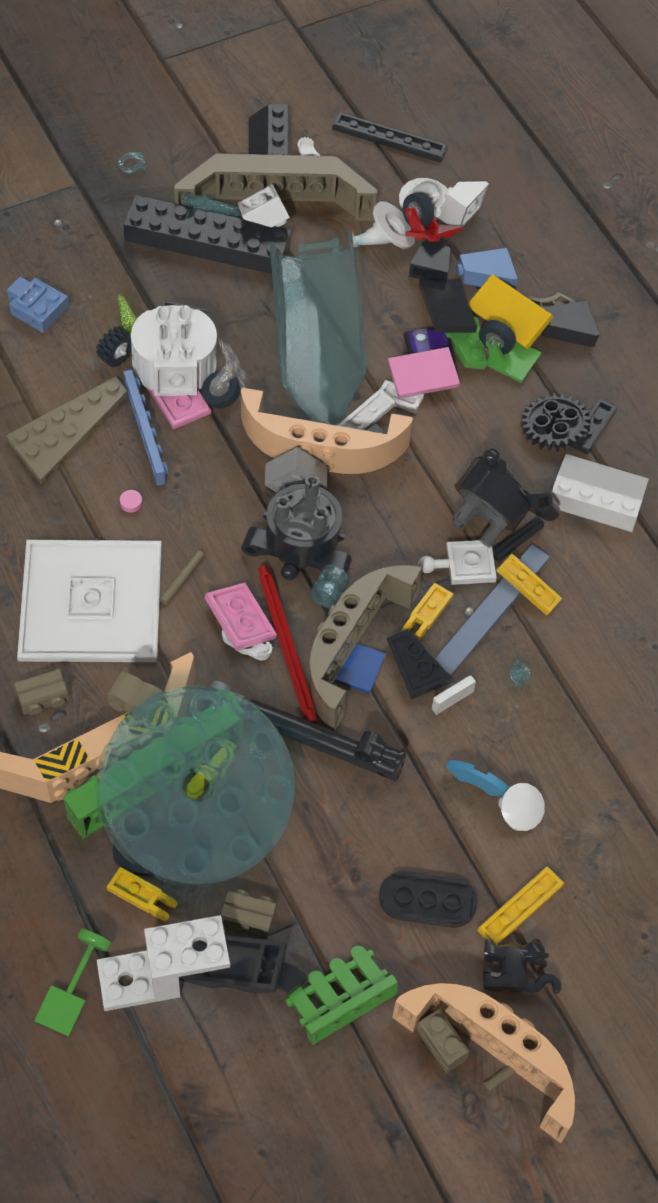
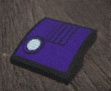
[403,328,456,364]

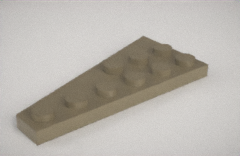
[6,377,128,485]

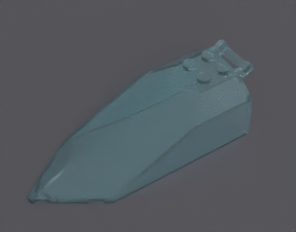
[270,232,366,426]

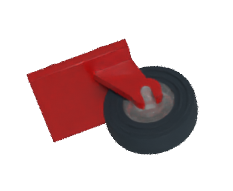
[402,192,462,242]

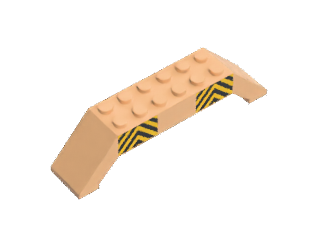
[0,652,195,803]

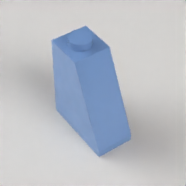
[456,248,518,290]

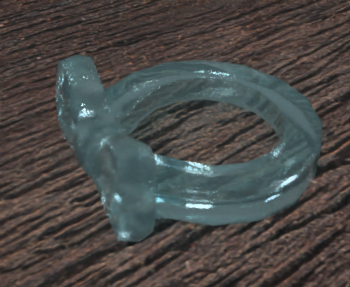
[118,151,146,173]

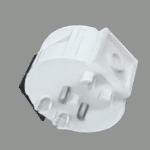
[131,301,217,396]

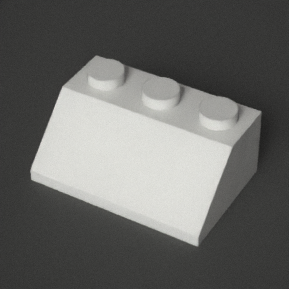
[238,184,290,227]

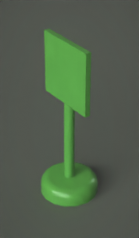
[34,928,112,1037]

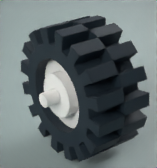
[96,326,132,368]

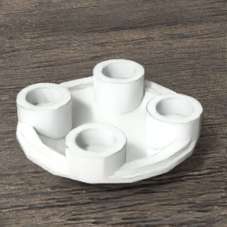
[498,783,545,831]

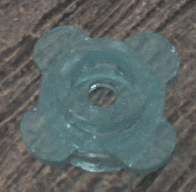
[509,660,530,687]

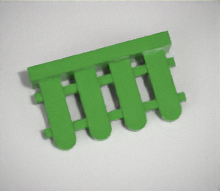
[285,946,398,1045]

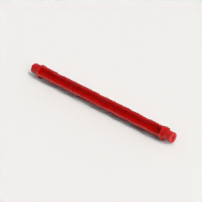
[258,565,318,724]

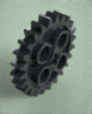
[521,393,591,452]

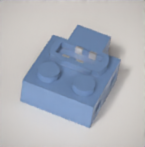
[7,277,69,333]

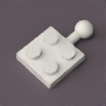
[418,540,497,585]

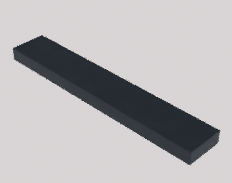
[332,112,448,163]

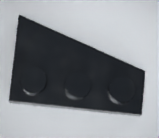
[386,629,454,699]

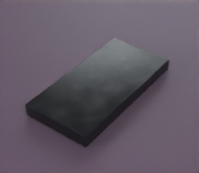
[418,279,477,333]

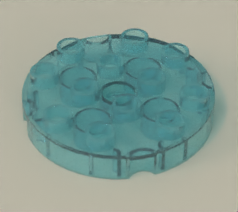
[96,686,295,886]

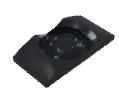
[179,935,287,993]

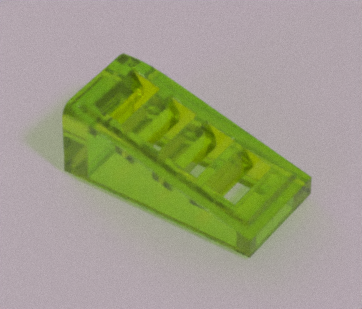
[118,294,136,334]

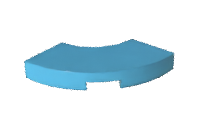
[446,760,510,796]

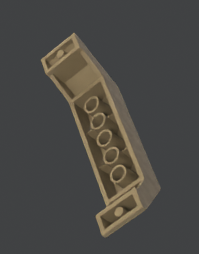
[174,154,377,221]

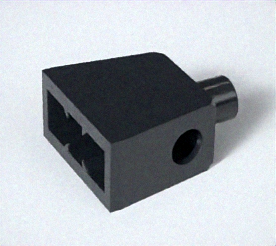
[409,238,450,280]

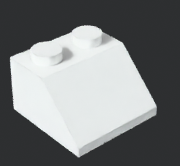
[439,181,489,227]

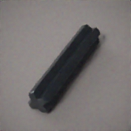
[492,517,545,561]

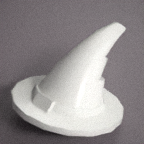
[399,178,448,220]
[350,202,415,249]

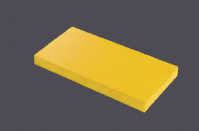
[468,274,554,350]

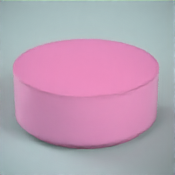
[120,490,142,513]

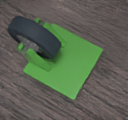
[479,320,542,383]

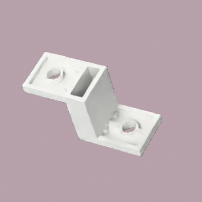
[97,915,230,1011]

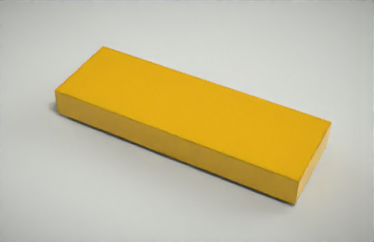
[496,554,562,616]

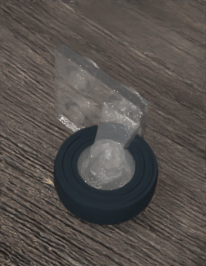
[202,337,248,408]

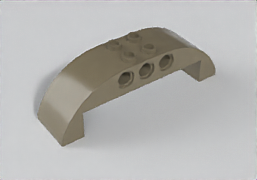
[310,565,422,731]

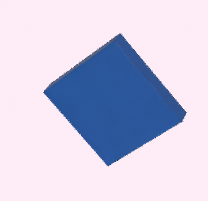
[335,644,386,694]

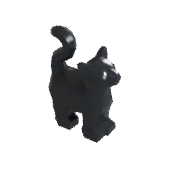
[483,938,562,994]

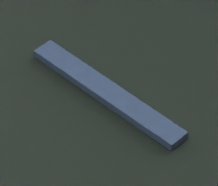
[435,545,550,676]

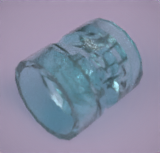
[310,565,349,608]

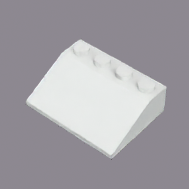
[551,454,649,532]

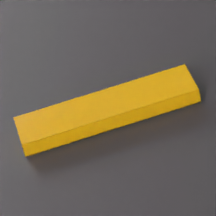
[477,866,565,946]

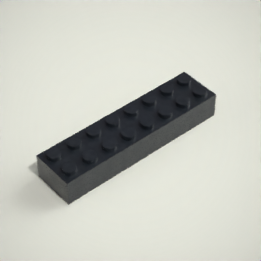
[123,195,291,276]

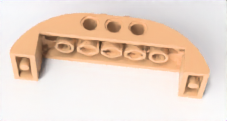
[241,388,413,474]
[392,983,575,1143]

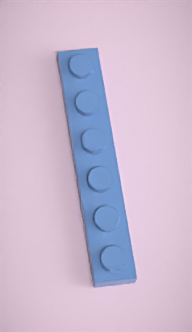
[124,370,168,486]

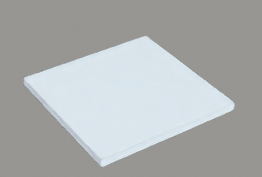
[17,540,162,662]

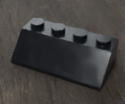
[248,104,288,155]

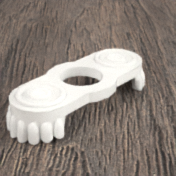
[297,137,320,156]
[222,629,273,660]

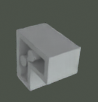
[265,447,327,493]

